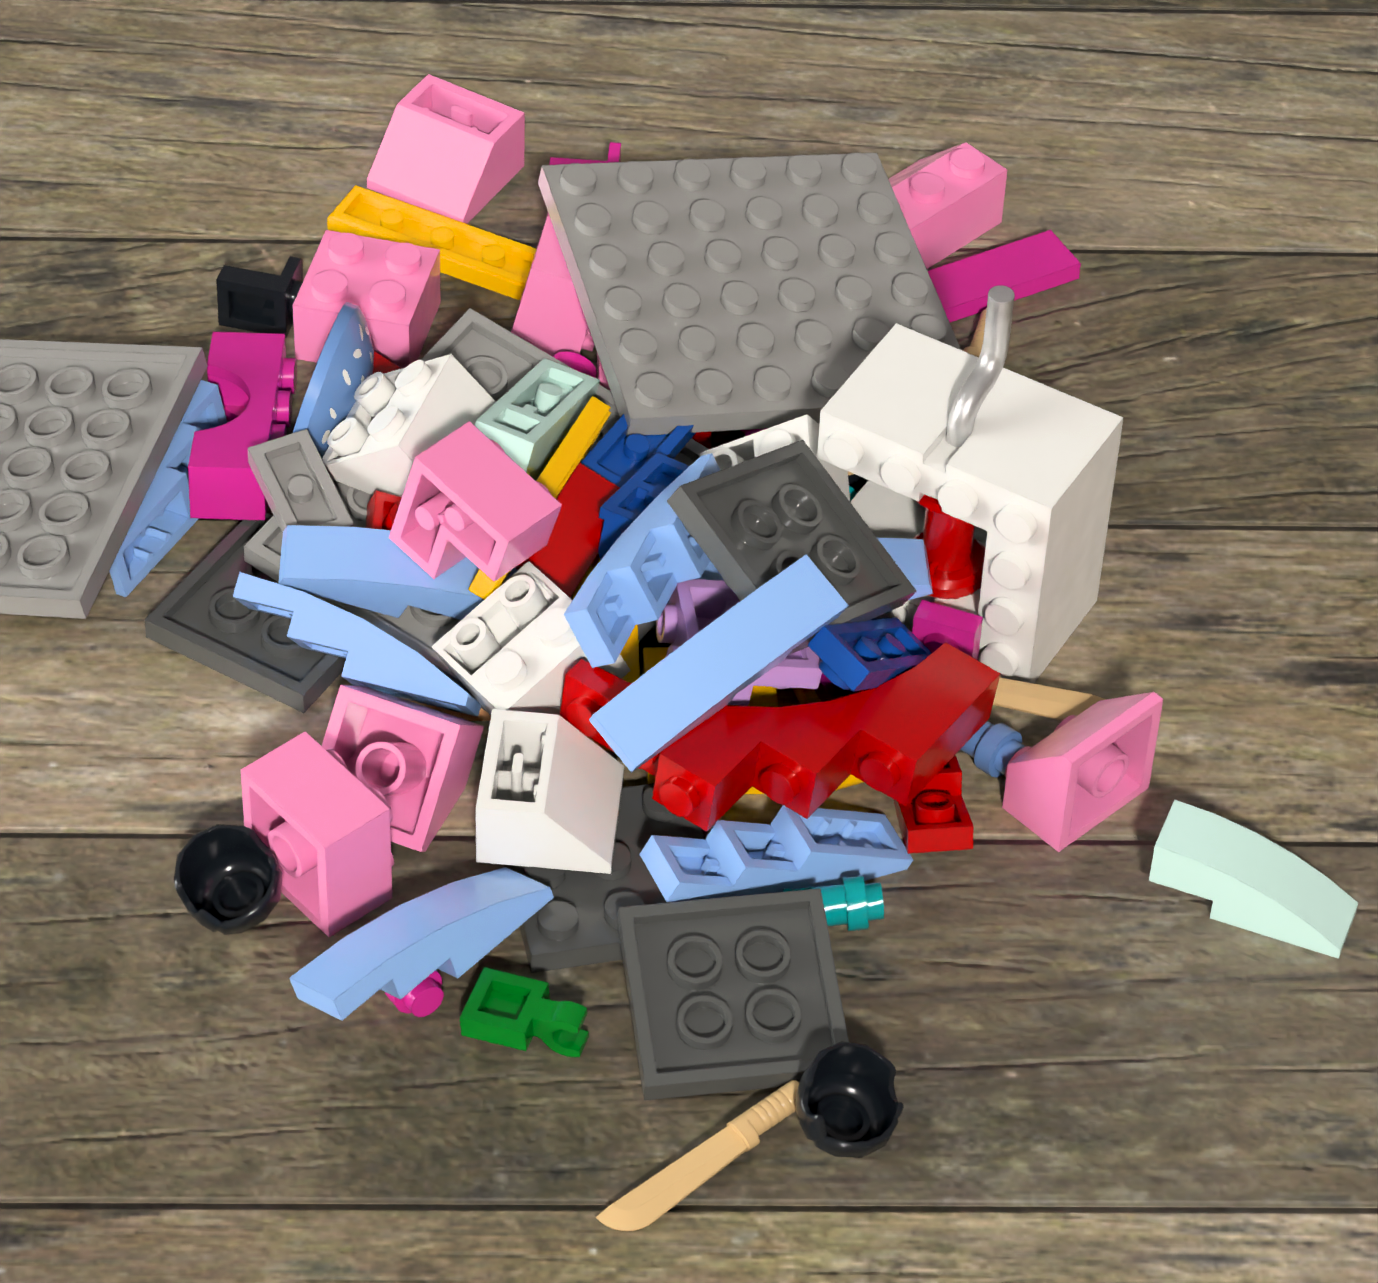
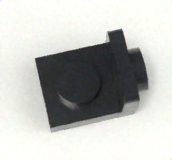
[216,256,304,338]

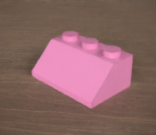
[888,142,1007,269]

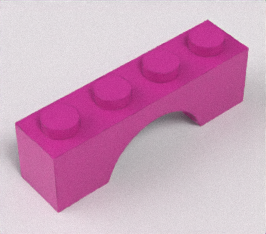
[188,332,297,521]

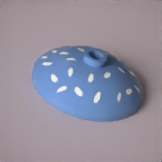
[293,302,374,458]

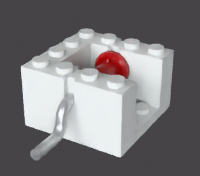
[817,285,1124,684]

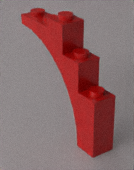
[560,642,1001,832]

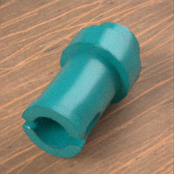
[783,876,884,931]

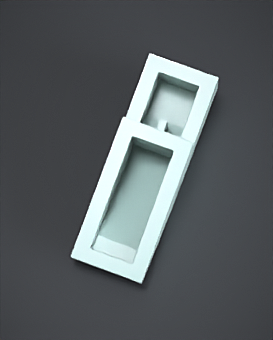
[1149,799,1358,959]

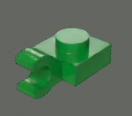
[460,967,589,1057]

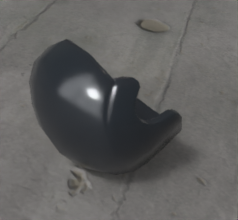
[174,824,282,935]
[795,1041,904,1158]

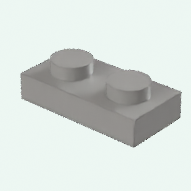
[248,429,354,534]

